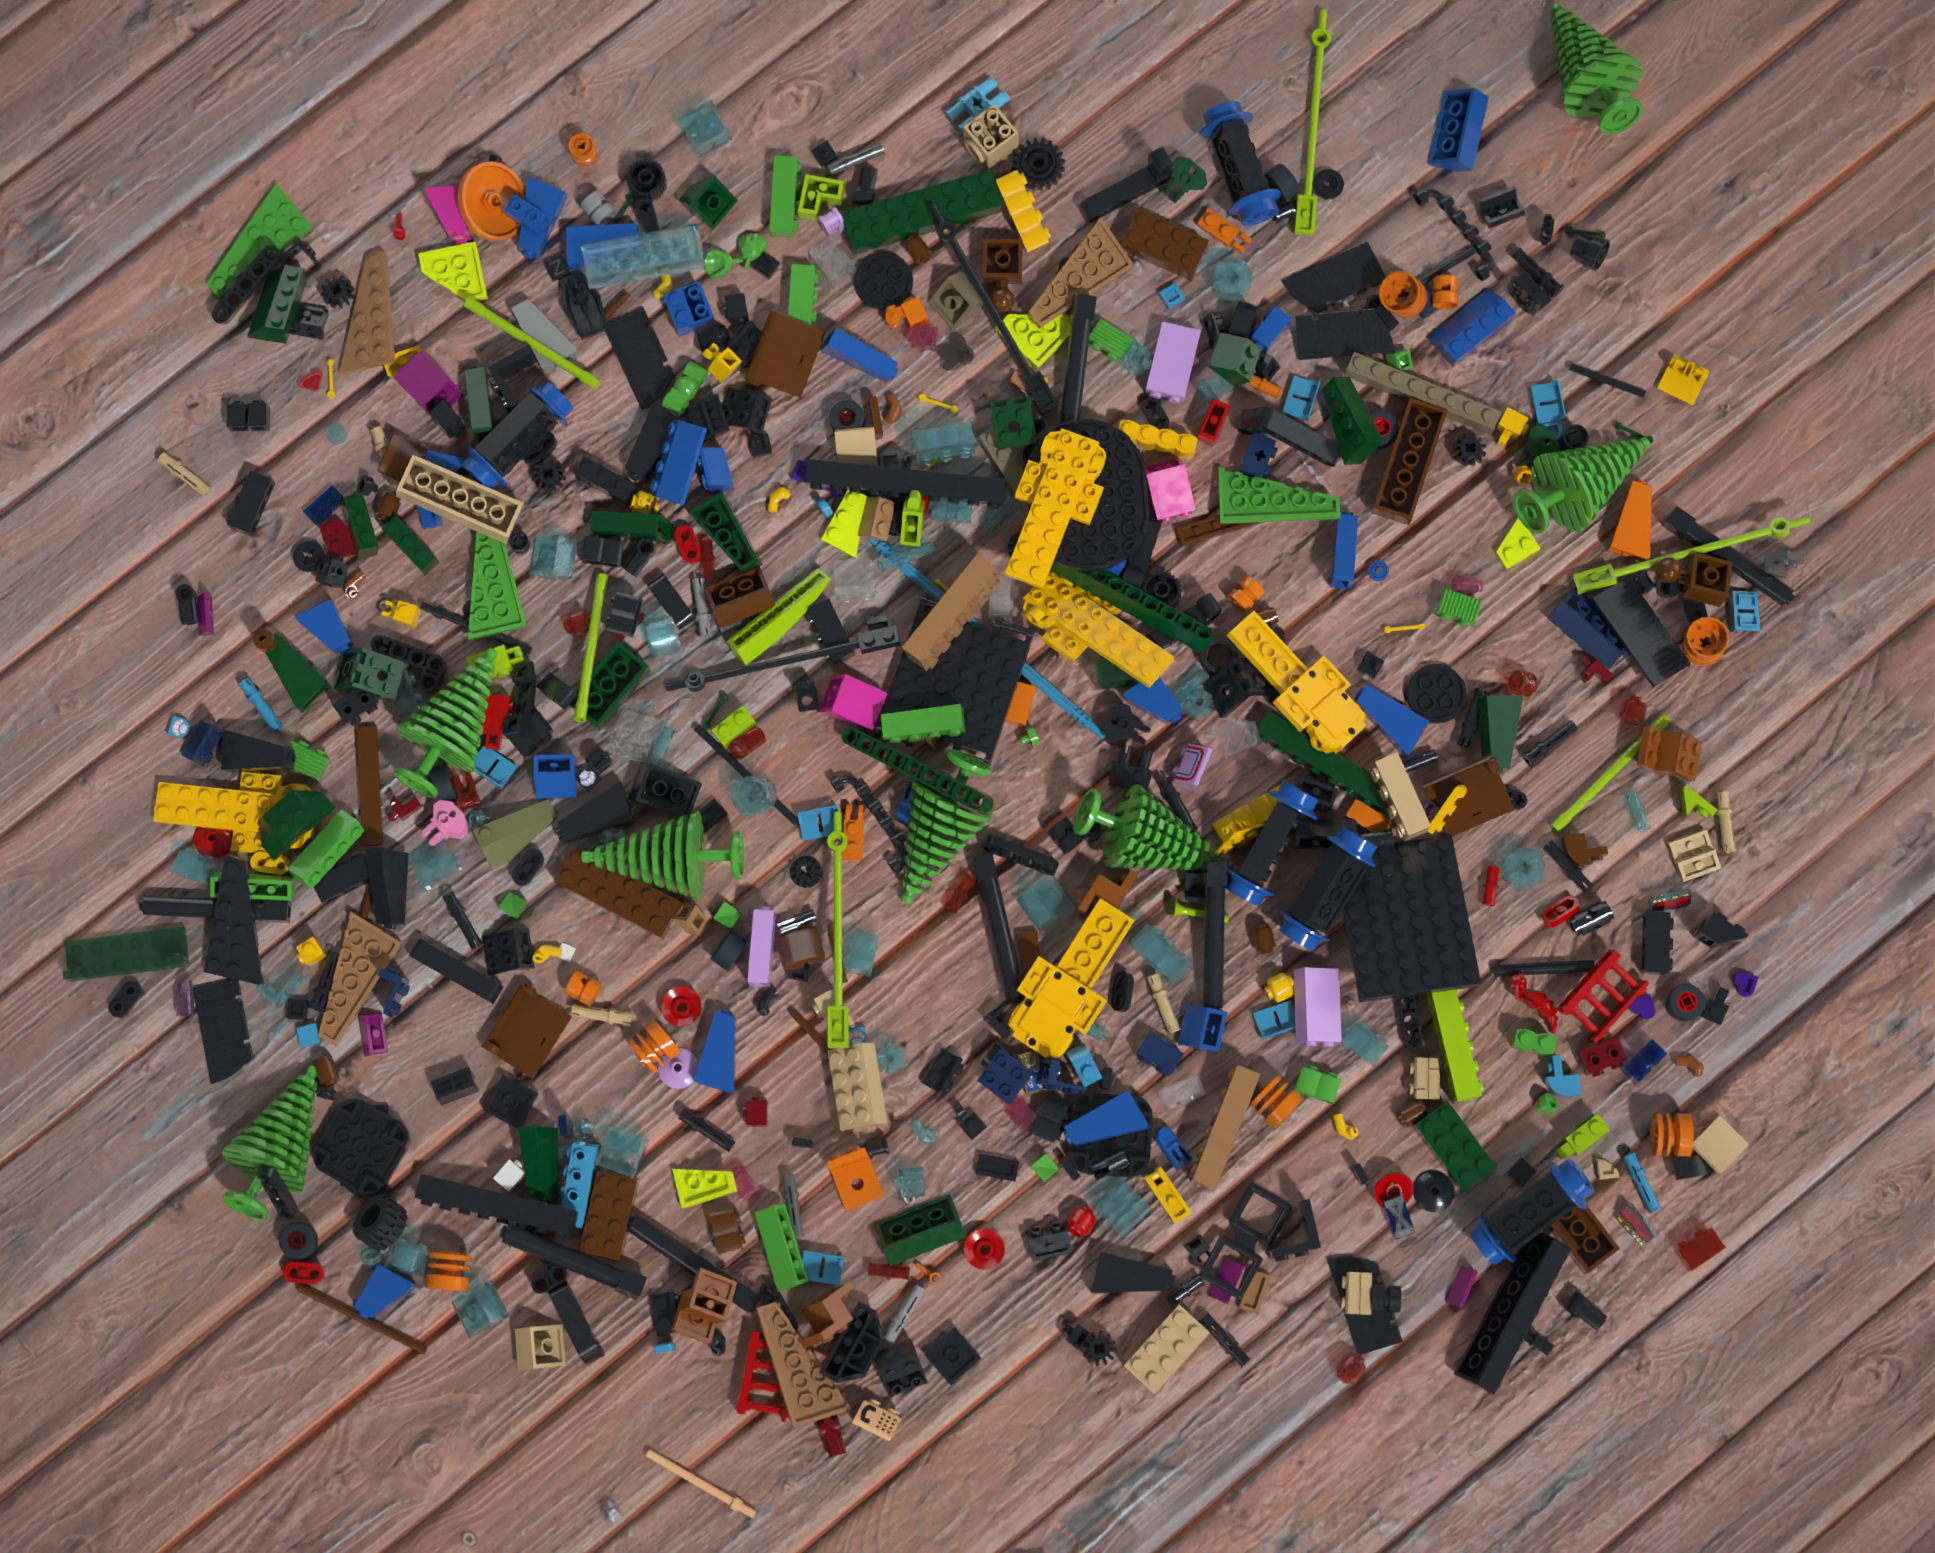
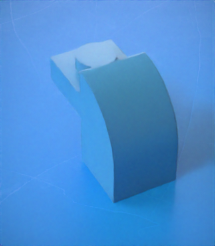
[1065,1043,1102,1087]
[1544,1055,1582,1097]

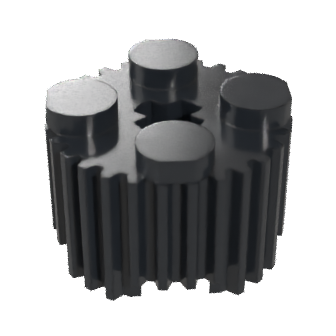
[626,159,667,202]
[1142,570,1182,608]

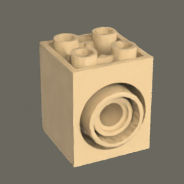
[963,104,1019,170]

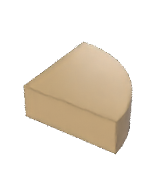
[1596,1159,1619,1180]

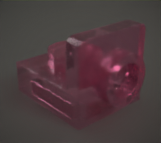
[730,1165,760,1201]

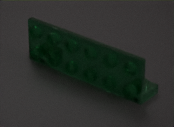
[62,927,190,982]

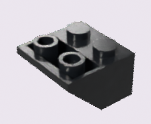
[1694,912,1749,948]
[875,1339,928,1397]

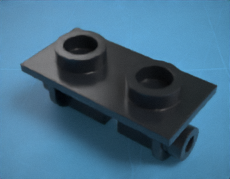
[1203,311,1227,350]

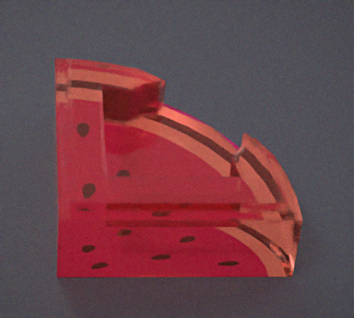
[298,371,323,392]

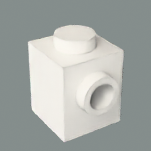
[493,1159,525,1192]

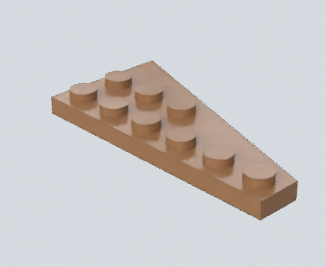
[1028,218,1134,329]
[339,251,395,376]
[318,912,402,1047]
[755,1302,852,1429]

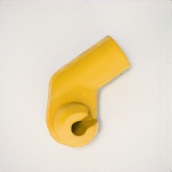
[653,271,673,299]
[767,487,791,513]
[532,945,562,963]
[1333,1113,1359,1139]

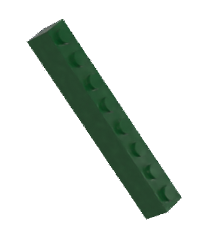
[1255,711,1389,818]

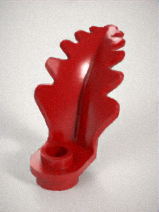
[1511,973,1559,1034]

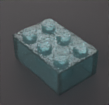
[912,421,975,466]
[1130,924,1192,988]

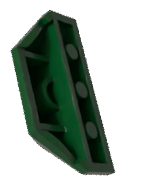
[261,790,336,861]

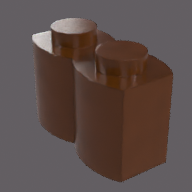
[709,1208,746,1254]

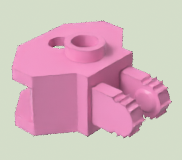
[421,800,468,846]

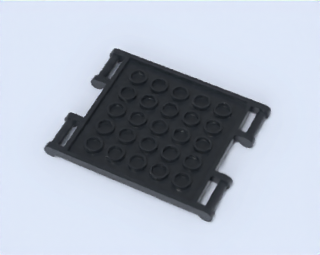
[874,595,1036,766]

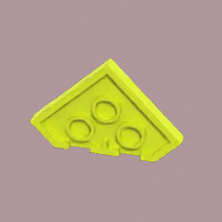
[418,241,488,301]
[995,312,1072,369]

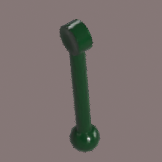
[610,195,635,225]
[1565,226,1606,238]
[1615,422,1653,444]
[702,693,728,730]

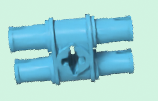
[946,76,1010,135]

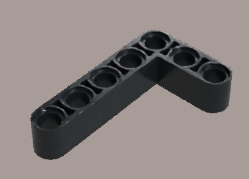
[1079,147,1174,223]
[1236,407,1340,467]

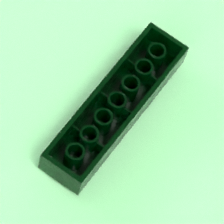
[842,169,1004,255]

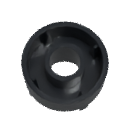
[1570,232,1610,271]

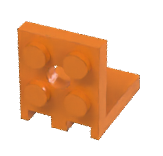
[826,1146,884,1211]

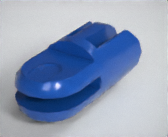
[896,781,916,825]
[1155,1127,1193,1171]

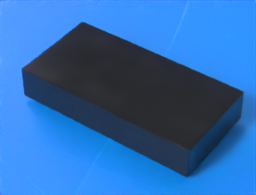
[976,1154,1019,1182]

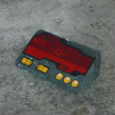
[1648,889,1692,912]
[1613,1202,1658,1248]

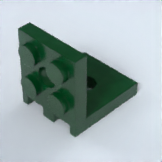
[988,396,1037,450]
[333,648,405,701]

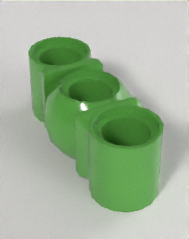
[662,361,709,416]

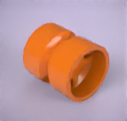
[569,133,597,166]
[1433,275,1459,309]
[1227,575,1265,613]
[565,970,602,1007]

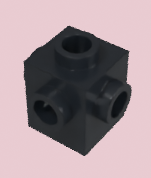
[315,556,348,588]

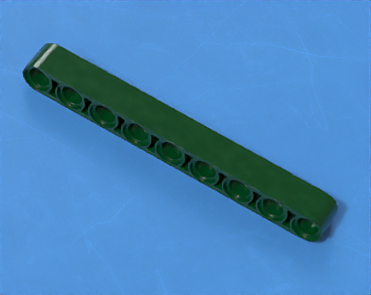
[1051,561,1213,652]
[842,727,994,813]

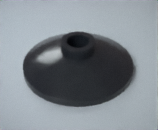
[1414,1171,1455,1212]

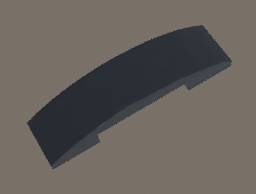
[503,661,536,736]

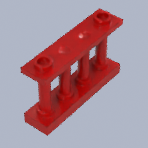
[1556,949,1650,1043]
[736,1331,789,1422]

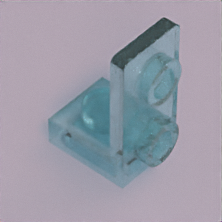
[1197,375,1235,406]
[255,972,303,1007]

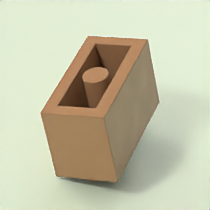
[858,497,895,541]

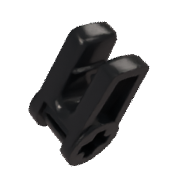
[636,198,661,239]

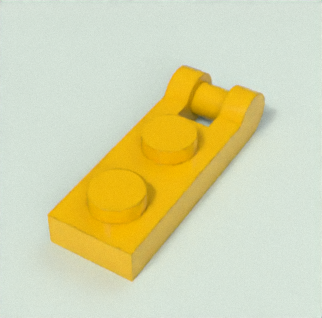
[1428,784,1467,834]
[1143,1165,1192,1224]

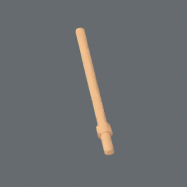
[646,1449,757,1519]

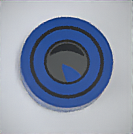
[1368,561,1389,582]

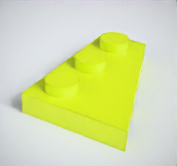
[821,490,868,559]
[672,1169,737,1208]

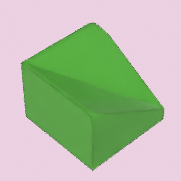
[1386,348,1413,372]
[499,892,527,919]
[713,902,742,931]
[1031,1154,1059,1182]

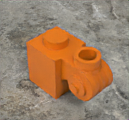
[885,297,929,330]

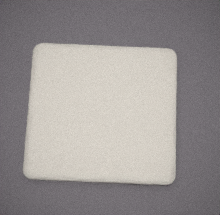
[559,943,576,962]

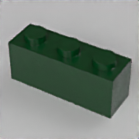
[342,493,378,560]
[381,515,440,575]

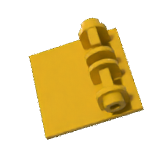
[1657,354,1710,405]
[1214,817,1264,854]

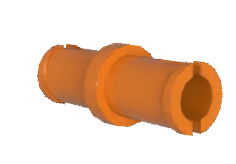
[1246,374,1283,399]

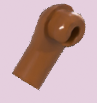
[885,394,902,424]
[345,571,366,599]
[1675,1056,1704,1077]

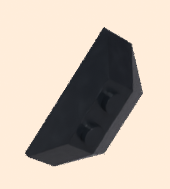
[819,1302,885,1383]

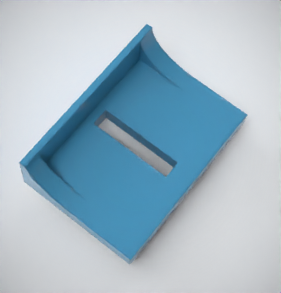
[1282,376,1321,421]
[1530,380,1566,424]
[1728,591,1760,633]
[473,744,517,790]
[797,805,838,841]
[1253,1000,1296,1040]
[802,1250,845,1285]

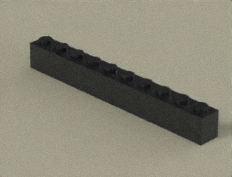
[805,459,1007,509]

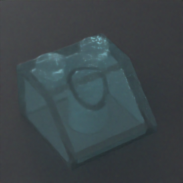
[529,535,578,580]
[408,839,462,890]
[1016,875,1076,932]
[595,1125,650,1178]
[451,1280,509,1339]

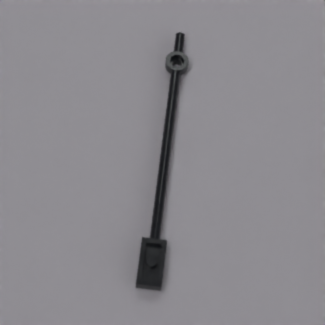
[929,204,1059,415]
[665,625,901,692]

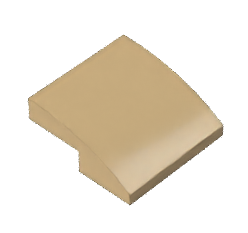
[835,427,878,466]
[1667,829,1721,882]
[1693,1115,1749,1175]

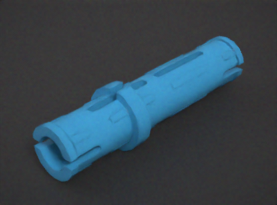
[238,677,283,733]
[1623,1152,1661,1214]

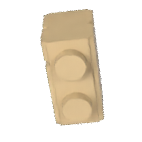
[1409,1057,1440,1101]
[1341,1272,1372,1315]

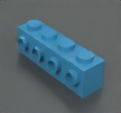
[559,1141,600,1228]

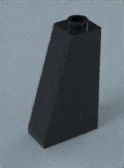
[625,401,681,483]
[221,730,296,773]
[556,782,634,844]
[366,848,409,929]
[1091,1252,1176,1294]

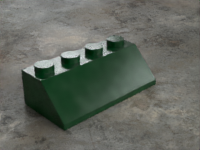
[247,265,307,344]
[874,1194,966,1266]

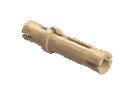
[370,426,400,486]
[157,452,212,497]
[1715,791,1736,853]
[1147,973,1181,1034]
[571,1003,633,1026]

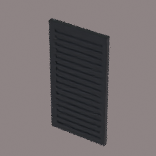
[1591,576,1691,688]

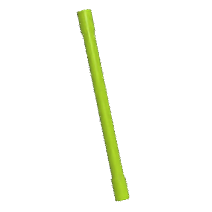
[464,297,601,390]
[574,573,608,722]
[1550,713,1671,833]

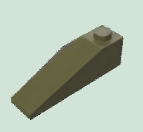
[473,799,557,870]

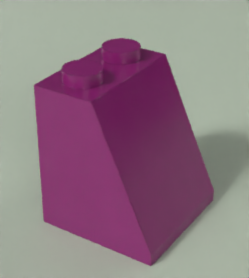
[393,350,464,417]

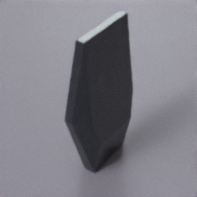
[561,271,608,340]

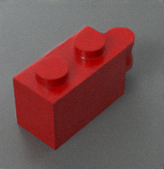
[482,694,514,750]

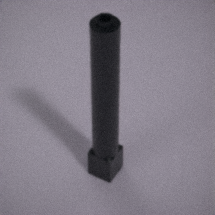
[1060,294,1097,424]
[1662,506,1795,606]
[973,853,1025,1003]
[1203,861,1227,1010]
[139,895,292,923]
[627,1214,761,1314]
[499,1223,647,1300]

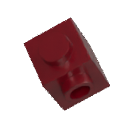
[743,1097,768,1127]

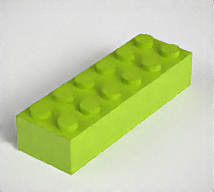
[1426,989,1484,1104]

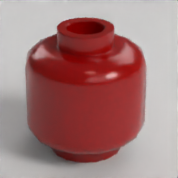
[1066,1206,1096,1238]

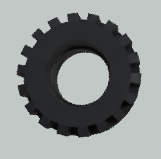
[353,1194,408,1251]

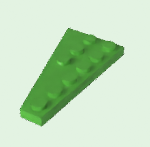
[207,183,313,300]
[1218,467,1340,524]
[468,532,526,641]

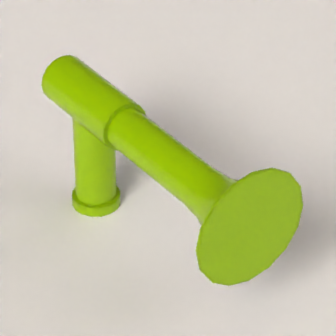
[1171,898,1229,923]

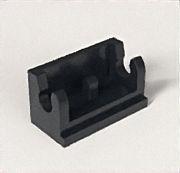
[431,1067,479,1106]

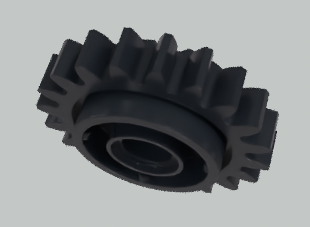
[1011,138,1065,192]

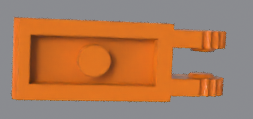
[1197,208,1252,254]
[842,804,865,861]

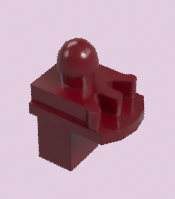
[1580,657,1614,683]
[388,795,423,822]

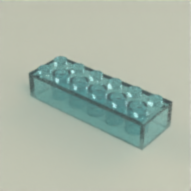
[580,224,705,289]

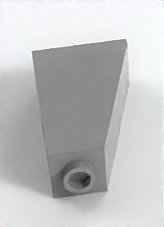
[511,299,580,374]

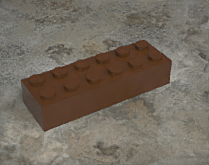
[1372,398,1448,525]
[554,846,681,940]

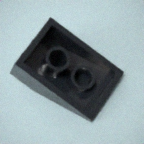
[628,761,702,819]

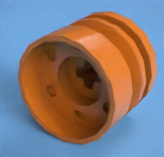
[1379,272,1427,318]
[1682,617,1729,667]
[628,1019,682,1074]
[1250,1075,1304,1129]
[1650,1113,1694,1157]
[425,1251,472,1292]

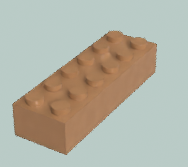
[902,554,1001,672]
[1189,1065,1260,1191]

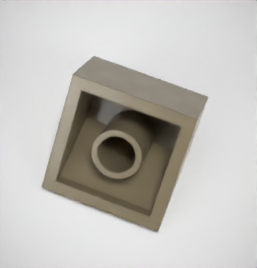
[928,271,984,331]

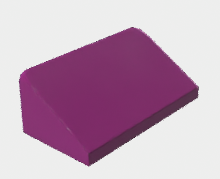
[197,592,214,636]
[358,1012,388,1057]
[1208,1258,1244,1305]
[1446,1266,1478,1309]

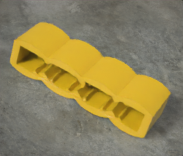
[996,170,1052,252]
[1119,420,1198,459]
[1212,785,1280,844]

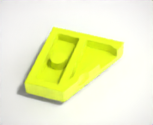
[1495,518,1541,570]

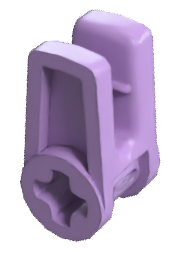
[818,207,845,241]

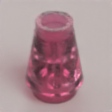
[1452,576,1483,595]

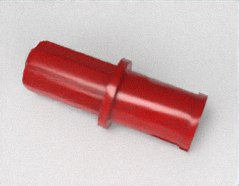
[1482,865,1499,906]

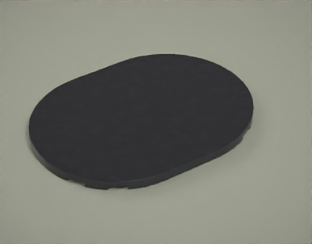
[1028,419,1149,572]

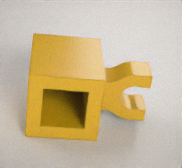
[702,343,742,383]
[1496,407,1529,447]
[381,600,421,629]

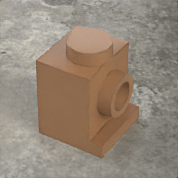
[672,902,708,935]

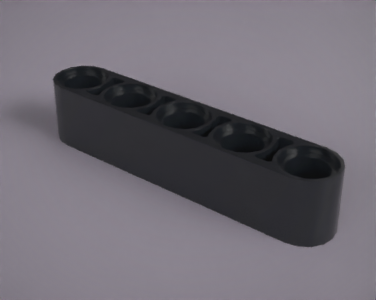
[212,245,282,325]
[409,938,504,1004]

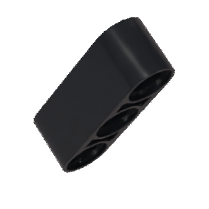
[647,573,696,630]
[536,672,578,710]

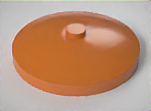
[458,161,526,241]

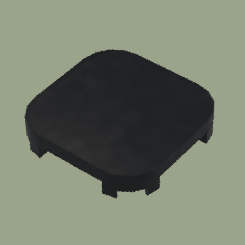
[1069,1092,1153,1178]
[312,1098,411,1195]

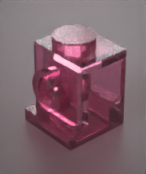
[909,325,938,351]
[1006,1099,1038,1132]

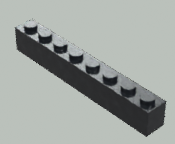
[415,1174,579,1238]

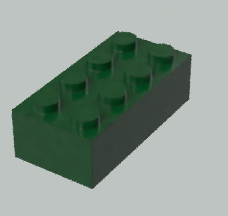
[569,642,651,732]
[1412,1101,1497,1193]

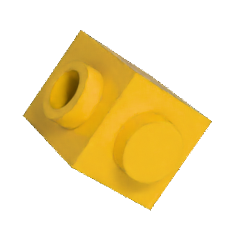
[296,937,327,967]

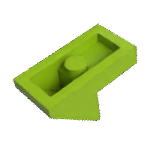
[1680,785,1718,819]

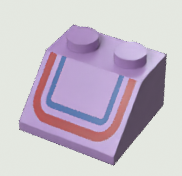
[1171,744,1213,792]

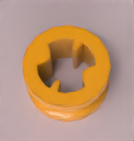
[1514,465,1532,486]

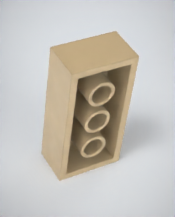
[1370,752,1431,842]
[828,1043,888,1131]
[1123,1305,1210,1394]

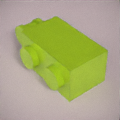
[900,490,925,547]
[466,645,524,678]
[1556,1114,1610,1159]

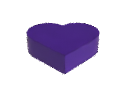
[1732,971,1758,998]
[1629,994,1655,1020]

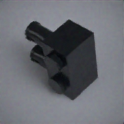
[1108,744,1153,792]

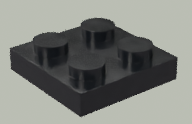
[483,1075,539,1129]
[924,1327,982,1386]

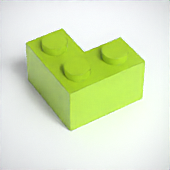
[798,174,845,222]

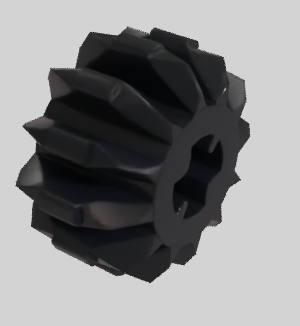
[321,275,355,309]
[1453,433,1486,467]
[532,459,566,493]
[1082,1331,1117,1366]

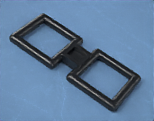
[1199,1183,1292,1299]

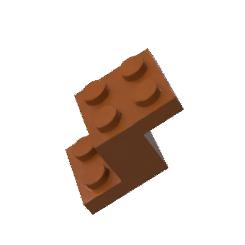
[1637,726,1702,781]
[1076,870,1138,917]
[671,1268,737,1344]
[800,1281,854,1348]

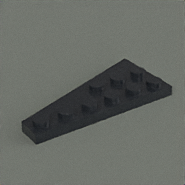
[204,855,264,985]

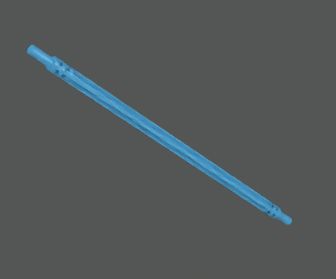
[867,539,1106,740]

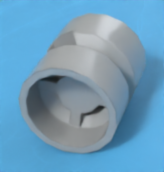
[580,190,617,225]

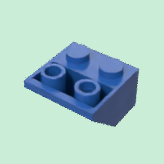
[663,281,714,337]
[698,447,734,495]
[534,754,577,799]
[1178,1005,1227,1054]

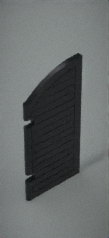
[1282,241,1386,313]
[606,307,675,410]
[1295,308,1394,360]
[193,979,253,1084]
[1328,1257,1403,1356]

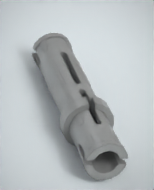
[692,578,712,639]
[883,1283,926,1344]

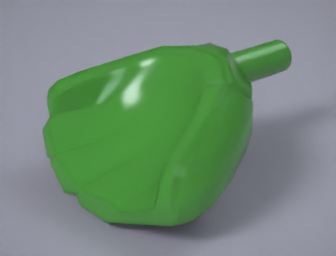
[738,233,768,270]
[704,249,743,279]

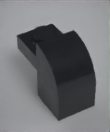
[1228,301,1257,338]

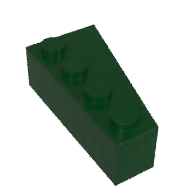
[1322,377,1384,465]
[688,493,763,572]

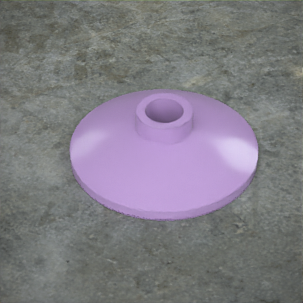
[658,1048,699,1089]

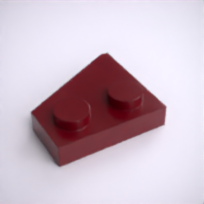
[319,518,356,559]

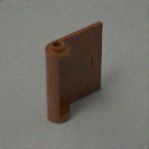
[745,311,826,398]
[1423,754,1515,836]
[481,983,572,1079]

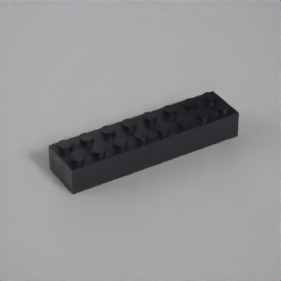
[1454,1233,1571,1395]

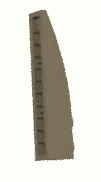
[979,428,1028,517]

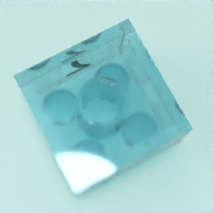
[677,100,732,158]
[1094,1179,1152,1238]

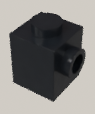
[723,293,749,325]

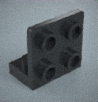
[1507,271,1552,316]
[722,387,772,435]
[483,928,535,976]

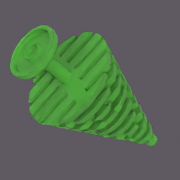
[1550,2,1643,135]
[1513,437,1650,534]
[393,648,498,798]
[901,749,993,904]
[1074,784,1229,870]
[581,811,744,900]
[221,1065,318,1221]

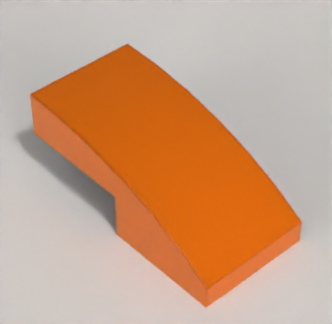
[1346,799,1391,833]

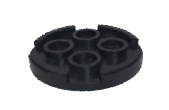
[854,252,913,311]
[1406,664,1467,724]

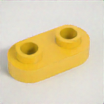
[250,852,291,875]

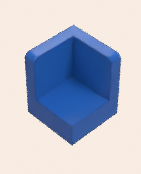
[417,506,443,530]

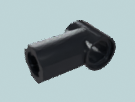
[853,166,878,205]
[1364,295,1399,332]
[622,538,656,578]
[175,584,200,625]
[1563,1291,1607,1331]

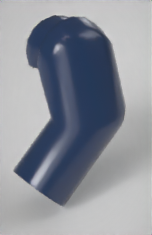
[1418,289,1433,319]

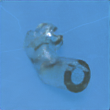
[911,1119,939,1143]

